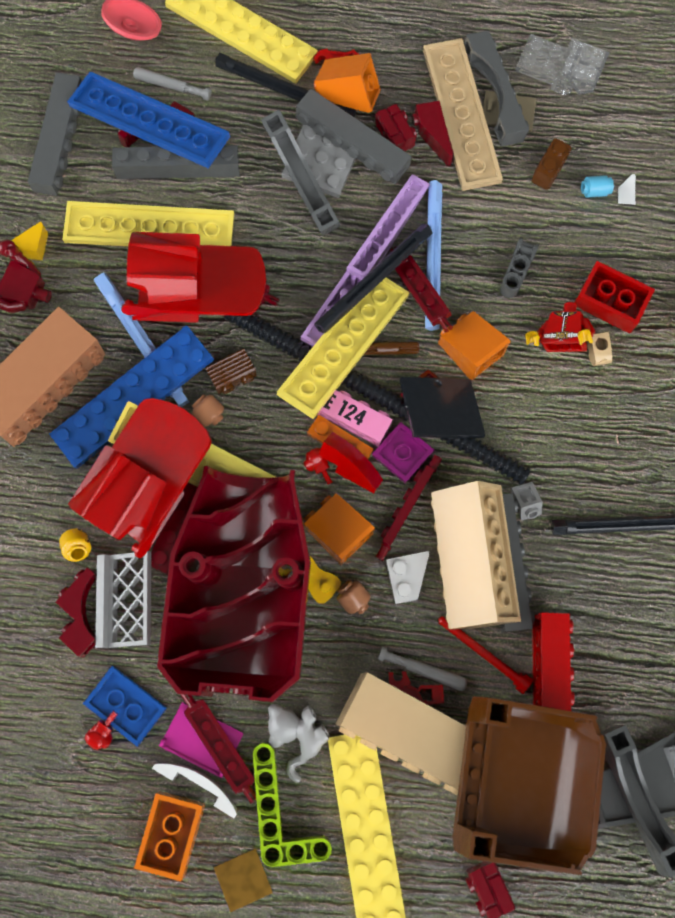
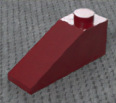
[412,101,453,166]

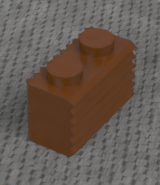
[531,138,572,190]
[205,348,257,394]

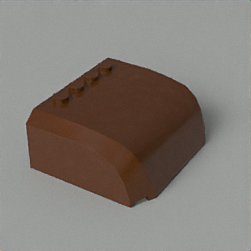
[452,696,606,875]

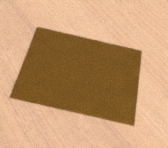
[214,848,273,913]

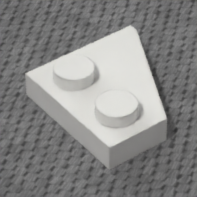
[386,551,429,605]

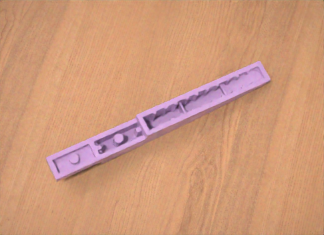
[301,174,430,347]

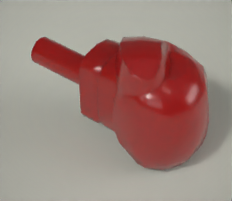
[303,448,332,484]
[84,711,118,750]

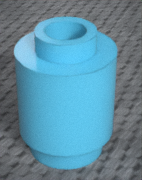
[581,175,614,198]

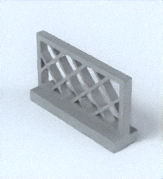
[95,551,151,649]

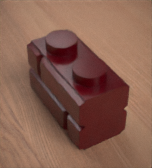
[375,104,417,151]
[465,861,516,918]

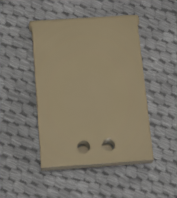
[483,90,537,132]

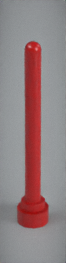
[438,616,533,695]

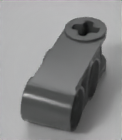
[500,237,540,298]

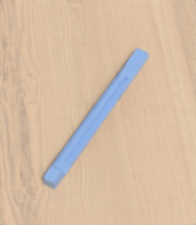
[425,180,442,331]
[94,272,189,407]

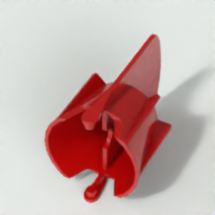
[121,232,266,323]
[68,398,212,558]

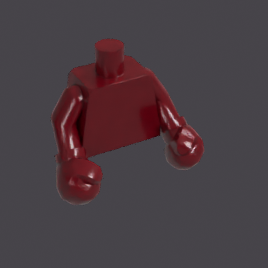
[0,239,52,313]

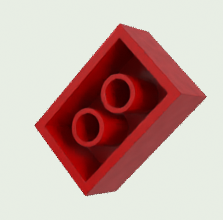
[574,261,655,334]

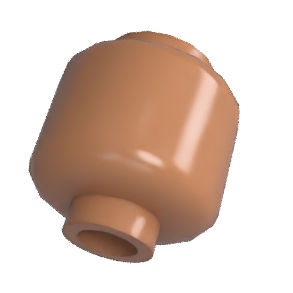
[192,394,224,427]
[337,580,371,615]

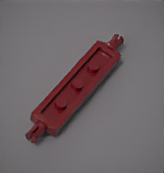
[390,246,453,333]
[375,455,442,562]
[180,694,257,804]

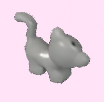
[268,704,330,783]

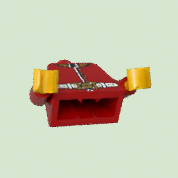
[525,302,595,352]

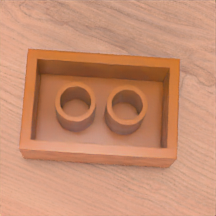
[134,791,206,882]

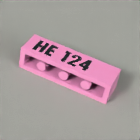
[317,390,393,447]

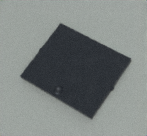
[399,377,486,438]

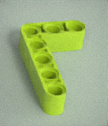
[253,743,332,867]

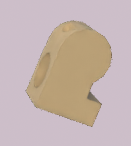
[587,332,612,366]

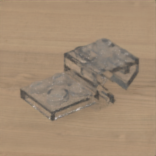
[515,34,610,95]

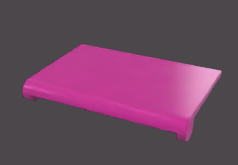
[159,702,244,778]

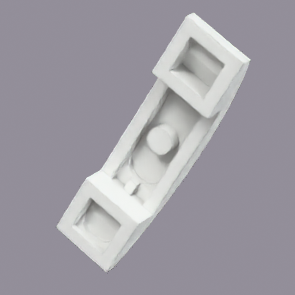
[152,763,238,818]

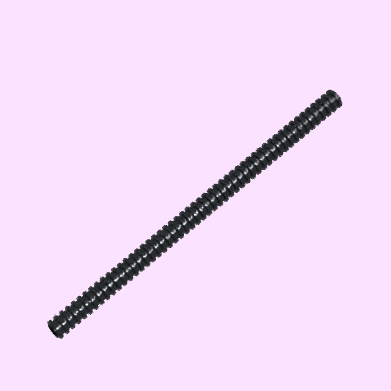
[224,314,530,485]

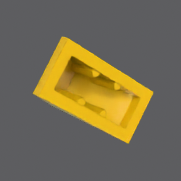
[11,221,48,261]

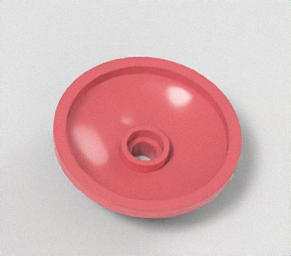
[101,0,162,41]

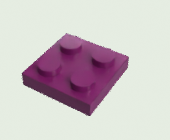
[372,422,434,484]

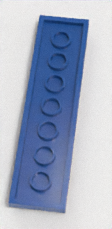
[67,71,230,169]
[49,325,214,469]

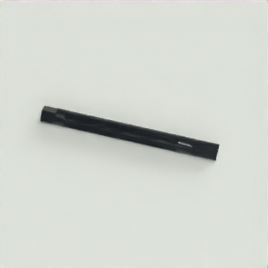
[215,53,356,118]
[314,224,433,333]
[551,515,675,535]

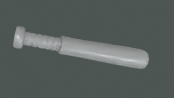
[133,67,211,101]
[378,647,468,691]

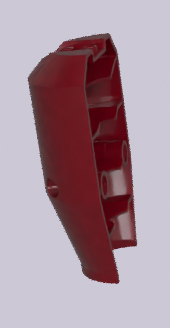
[157,466,311,702]

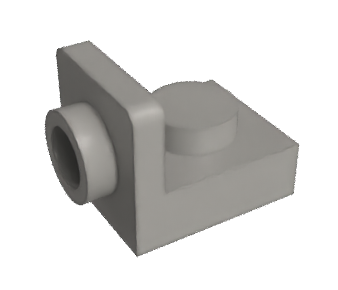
[511,482,542,520]

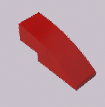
[319,432,383,494]

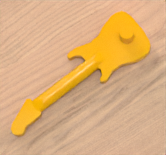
[309,557,341,604]

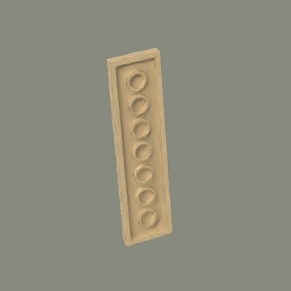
[423,38,503,191]

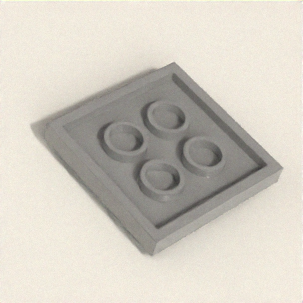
[282,125,356,198]

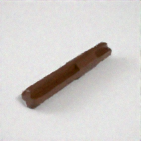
[364,342,419,355]

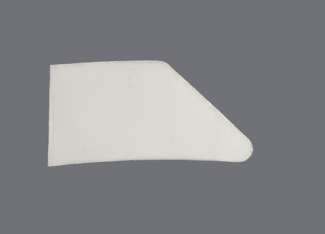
[618,174,636,205]

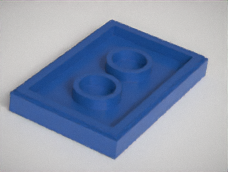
[83,665,167,747]

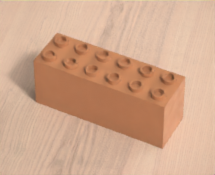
[0,306,106,447]

